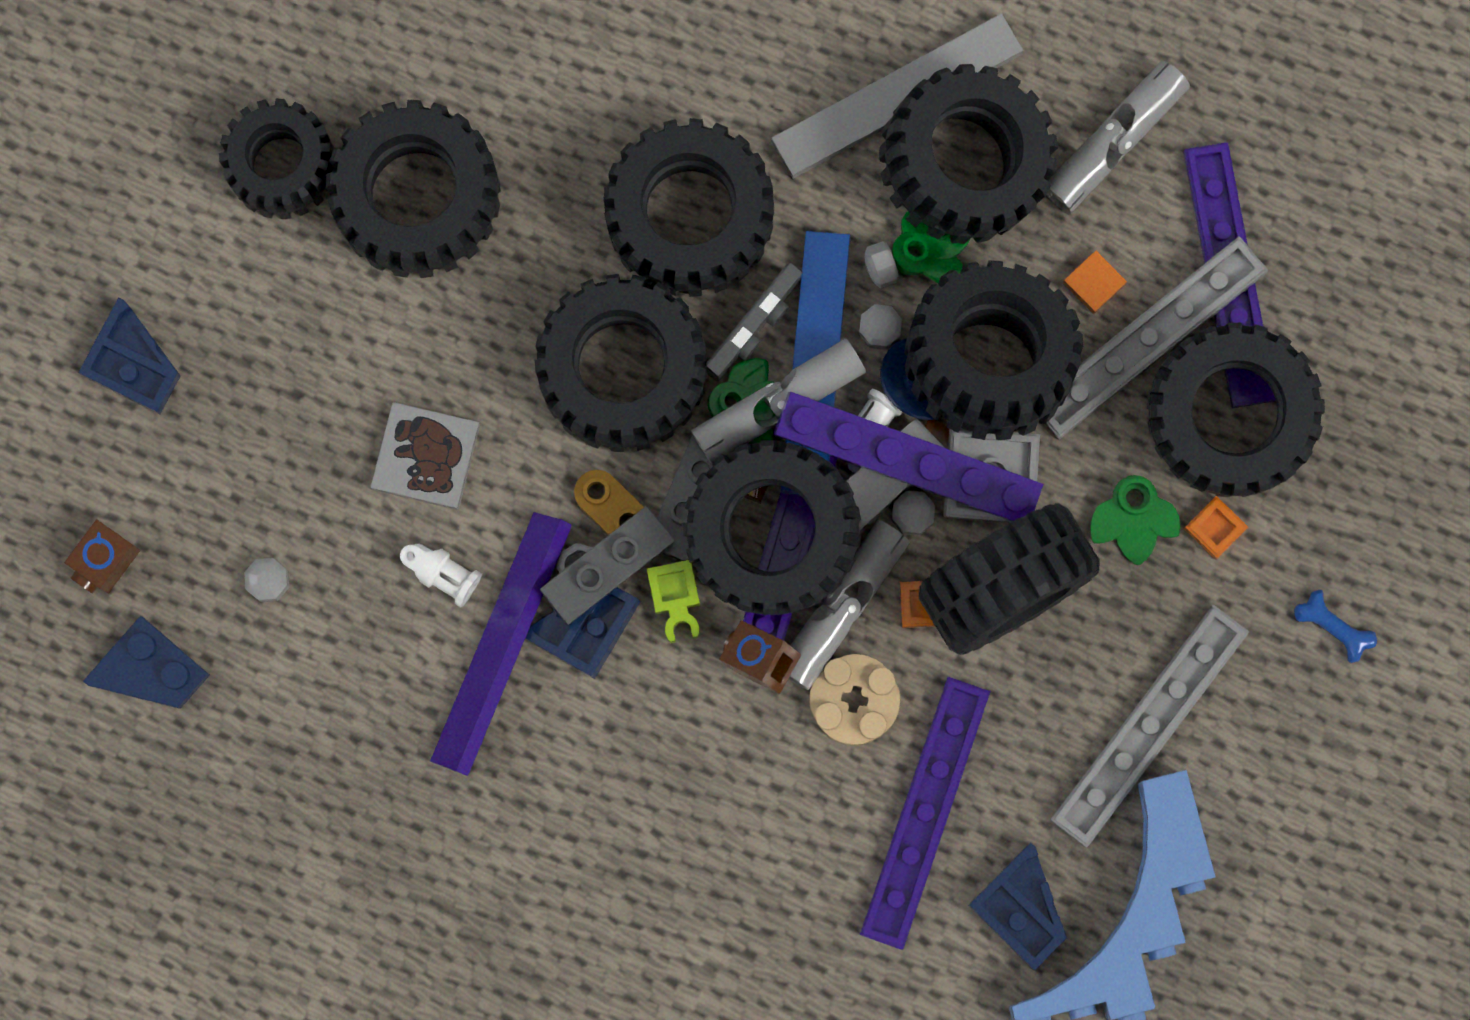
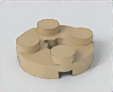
[810,654,900,746]

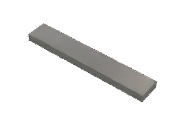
[771,13,1023,179]
[1046,236,1268,440]
[1050,605,1249,848]

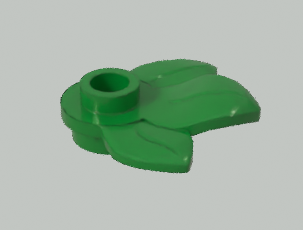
[891,211,970,283]
[707,358,776,444]
[1090,475,1180,566]

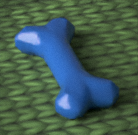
[1294,589,1377,663]

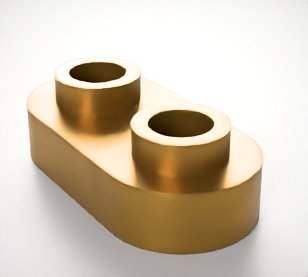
[574,470,644,535]

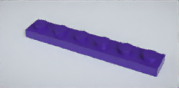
[773,392,1044,522]

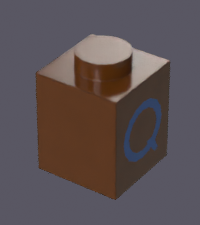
[64,519,141,594]
[719,620,801,695]

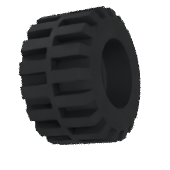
[219,98,335,219]

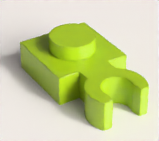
[647,560,700,644]

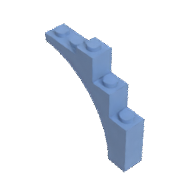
[1009,770,1215,1020]

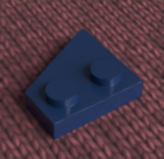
[78,297,181,414]
[525,587,640,679]
[83,616,210,709]
[968,843,1067,971]

